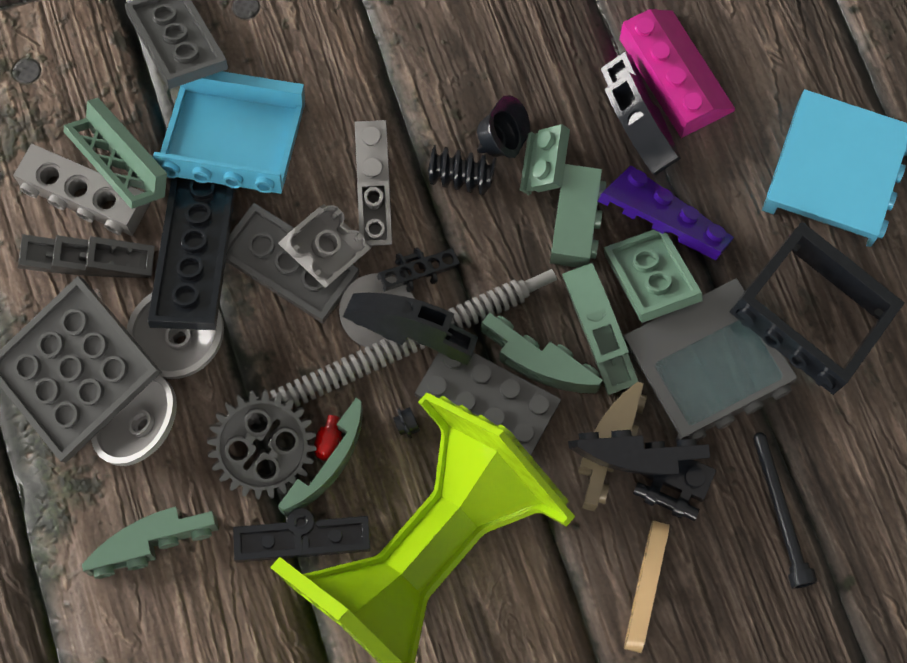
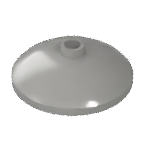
[127,293,224,379]
[91,375,177,466]

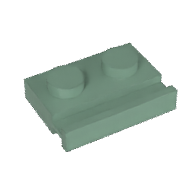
[520,124,570,195]

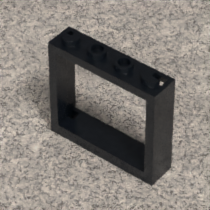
[729,222,905,395]

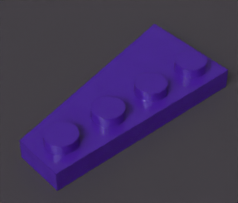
[598,165,734,260]

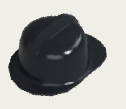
[477,95,530,158]

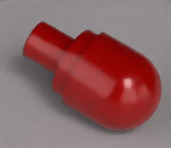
[314,415,343,461]

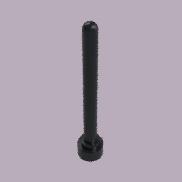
[753,432,818,589]

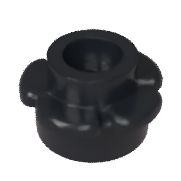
[393,407,420,438]

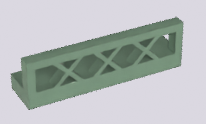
[64,98,167,209]

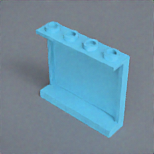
[153,71,305,194]
[762,89,907,247]

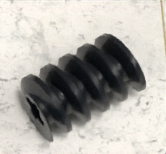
[428,145,497,195]

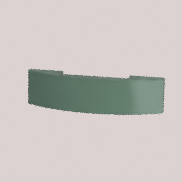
[278,398,363,516]

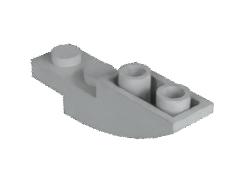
[355,120,392,246]

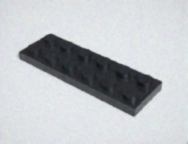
[148,177,236,330]

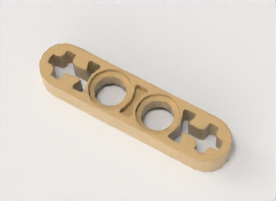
[624,521,670,653]

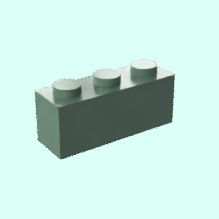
[550,164,606,268]

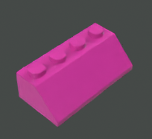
[619,9,735,138]

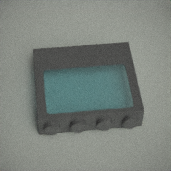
[623,278,797,442]

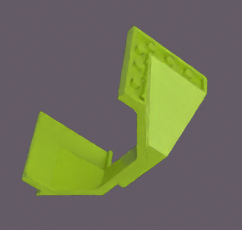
[270,392,575,663]

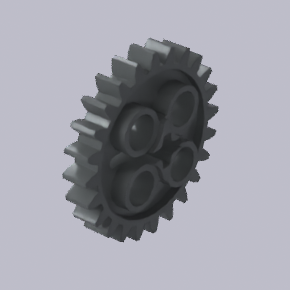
[207,389,316,499]

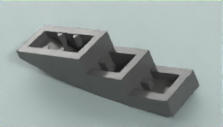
[18,234,155,278]

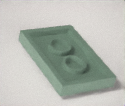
[604,229,703,323]

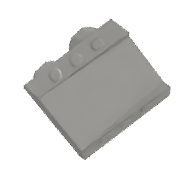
[278,204,371,288]

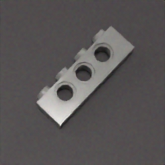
[13,143,150,236]

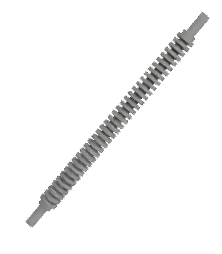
[216,269,557,436]

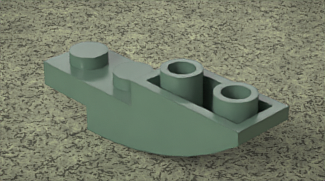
[562,263,639,395]
[481,313,603,394]
[82,506,219,579]

